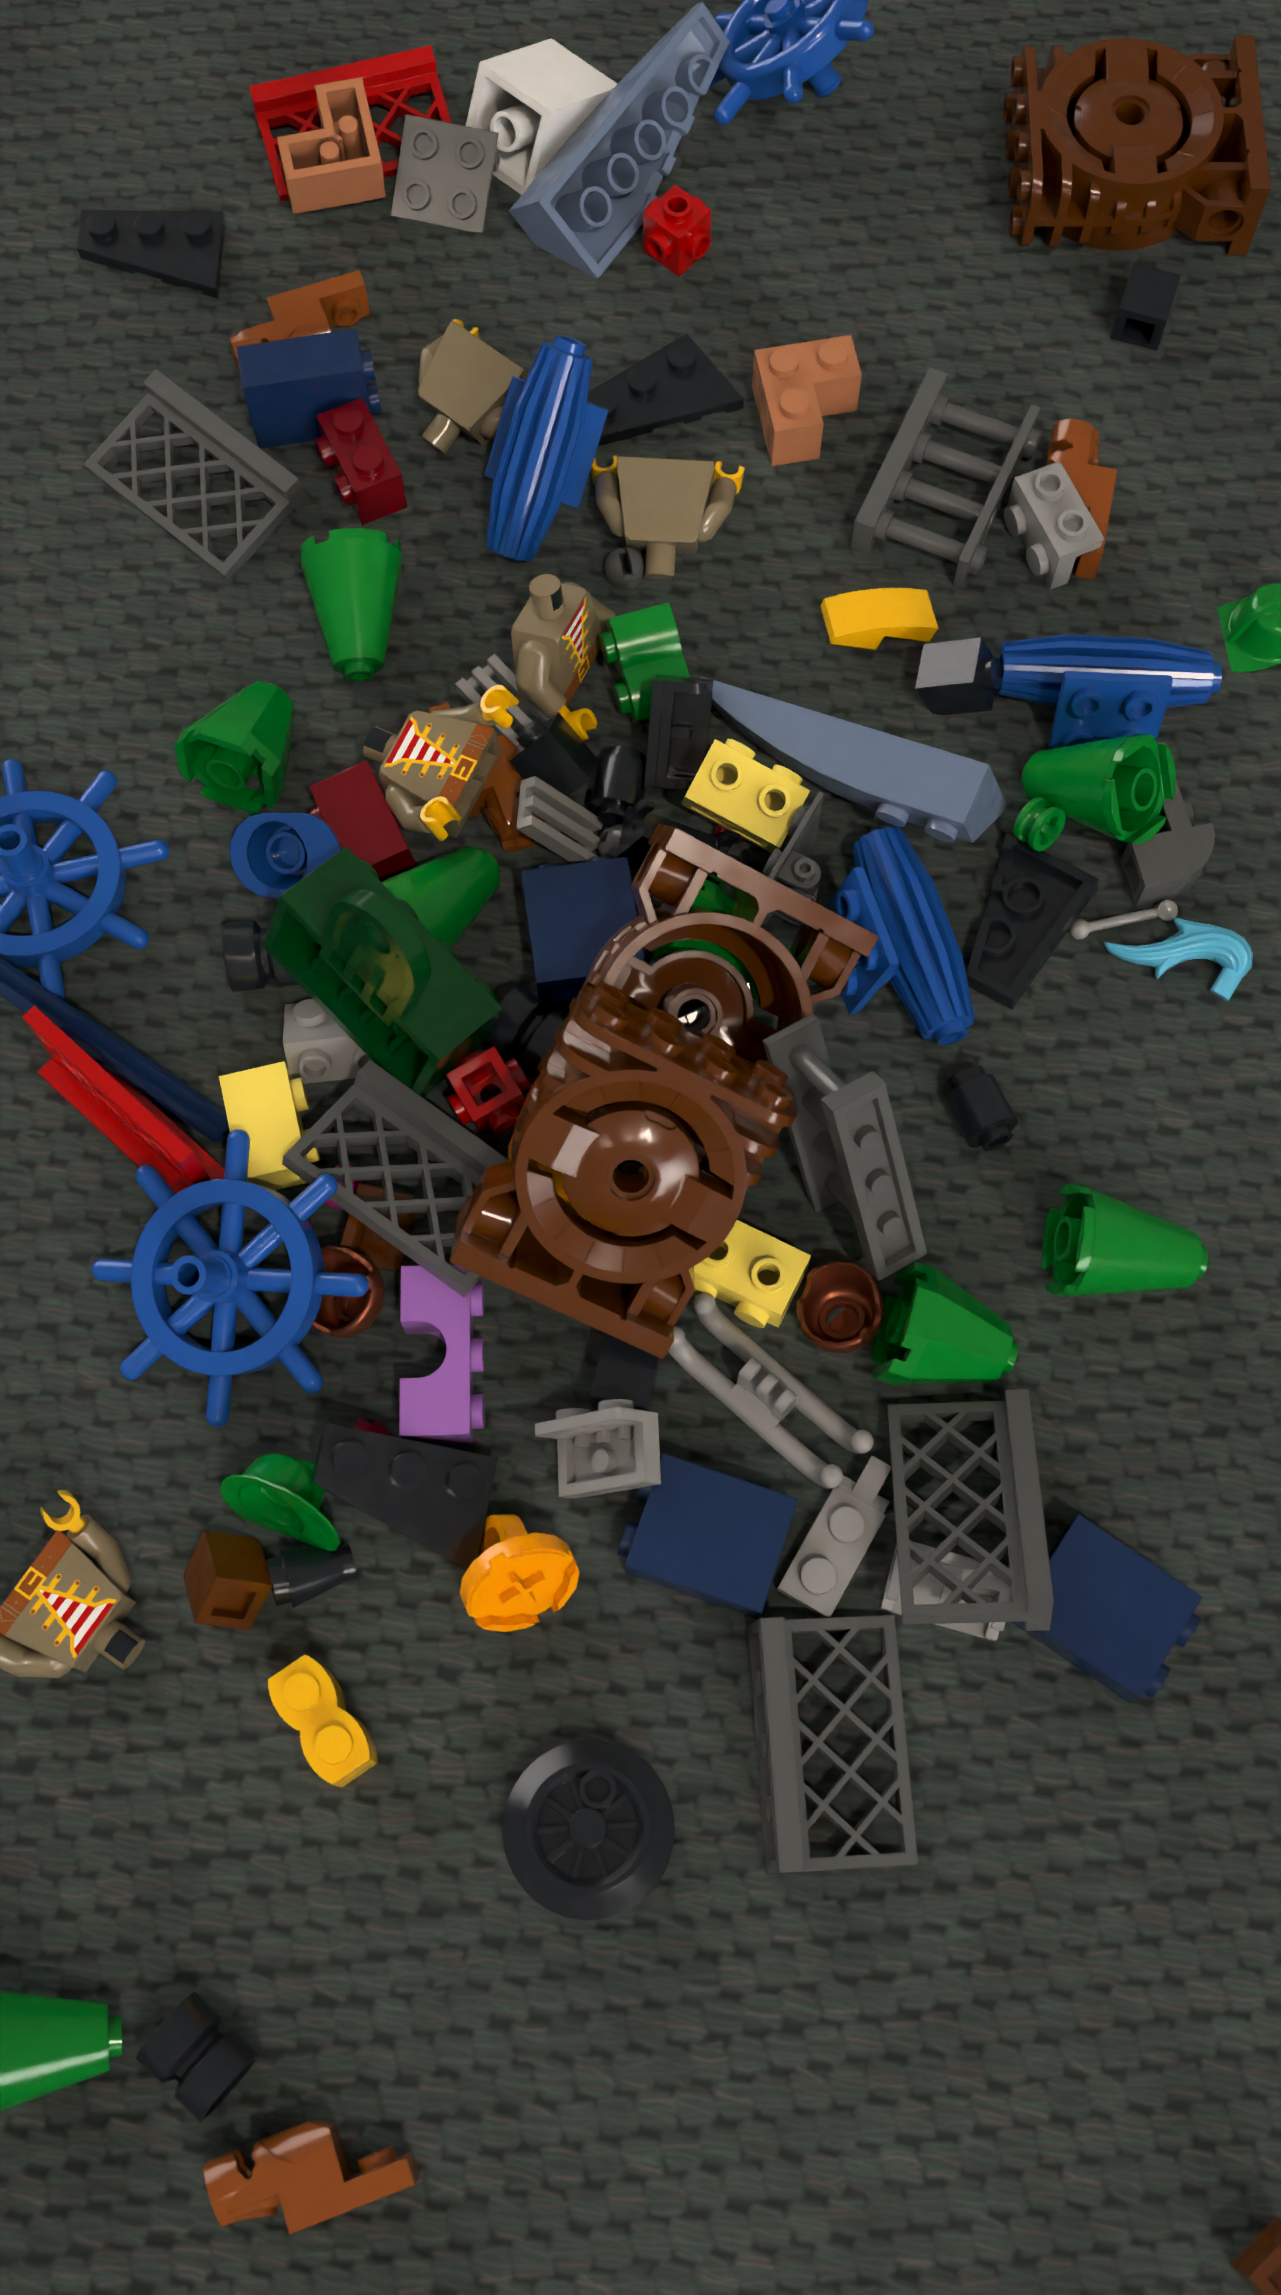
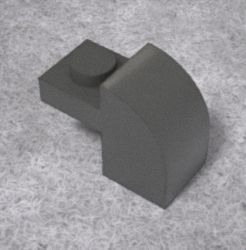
[1120,780,1215,907]

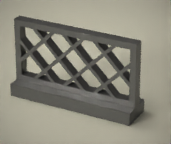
[83,369,311,580]
[282,1060,516,1297]
[887,1389,1054,1631]
[748,1615,918,1874]

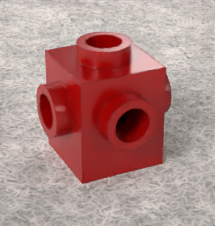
[643,185,712,277]
[446,1046,531,1134]

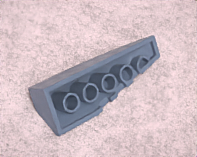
[509,2,730,279]
[701,676,1006,843]

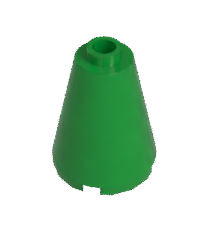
[300,528,403,682]
[1021,734,1176,844]
[381,846,500,949]
[1041,1182,1208,1297]
[0,1991,122,2111]

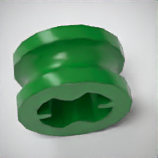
[1013,796,1066,852]

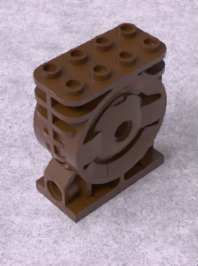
[1003,35,1271,255]
[537,824,879,1178]
[450,982,797,1359]

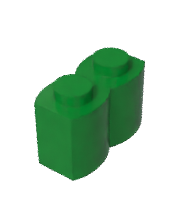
[599,602,690,723]

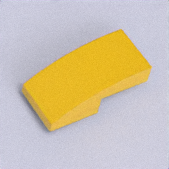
[820,588,938,650]

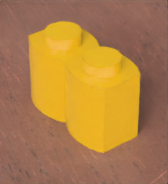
[268,1655,377,1788]

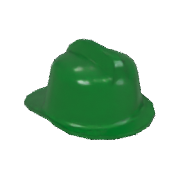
[1217,583,1281,673]
[220,1453,340,1551]

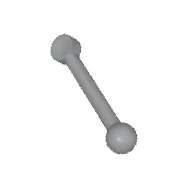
[1069,900,1178,940]

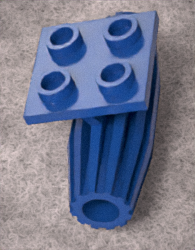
[484,335,609,561]
[997,634,1222,749]
[825,826,975,1046]

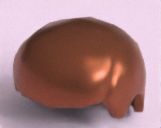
[312,1245,384,1338]
[797,1260,885,1354]

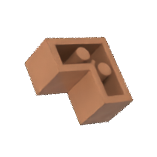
[277,77,386,214]
[752,335,862,466]

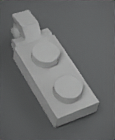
[777,1456,891,1618]

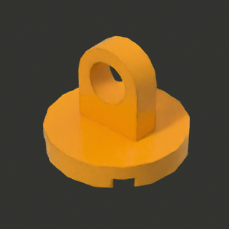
[460,1514,580,1632]

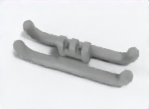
[668,1293,874,1489]

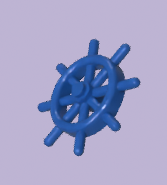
[709,0,874,125]
[0,759,170,1000]
[91,1129,369,1427]

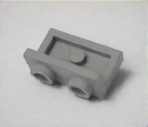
[1004,462,1104,590]
[283,999,372,1084]
[535,1399,661,1498]

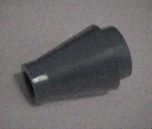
[266,1544,357,1608]

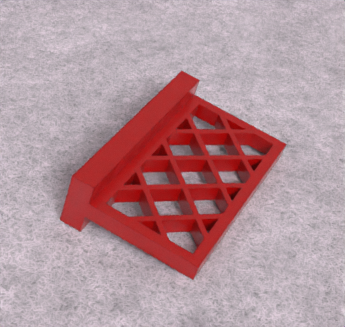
[249,45,452,202]
[22,1005,225,1193]

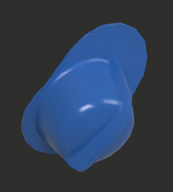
[230,812,341,898]

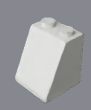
[466,38,617,195]

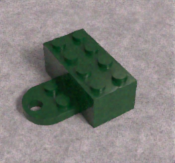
[262,846,503,1097]

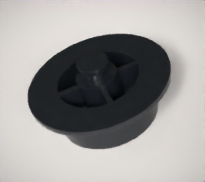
[503,1740,675,1920]

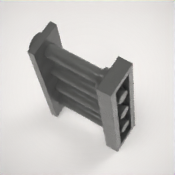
[850,367,1043,590]
[762,1013,928,1281]

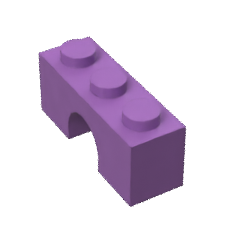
[399,1265,485,1445]

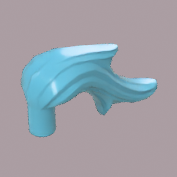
[1104,918,1253,1001]

